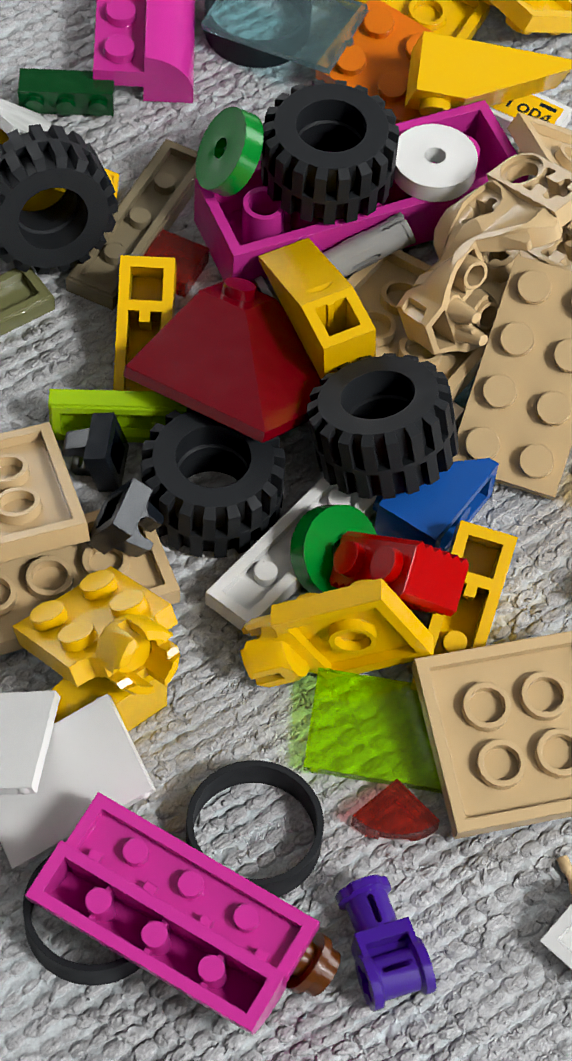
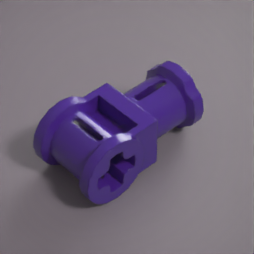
[335,875,436,1012]

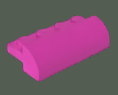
[93,0,195,103]
[25,792,320,1035]

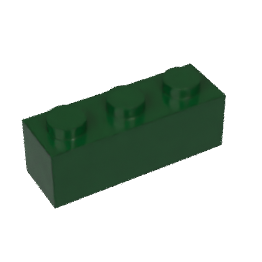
[18,68,115,117]

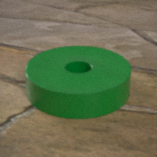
[196,106,264,197]
[290,505,377,594]

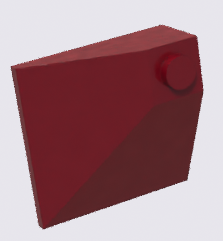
[123,277,321,443]

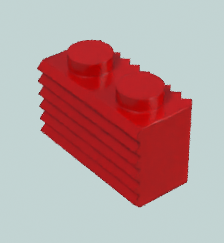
[329,531,469,617]

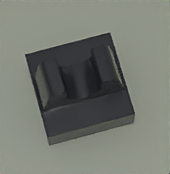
[62,412,129,492]
[85,477,164,557]

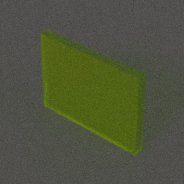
[303,668,443,794]

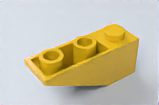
[258,238,376,379]

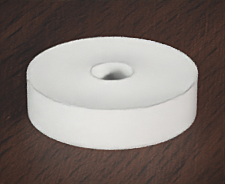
[394,124,478,202]

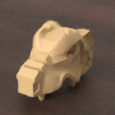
[397,153,572,355]

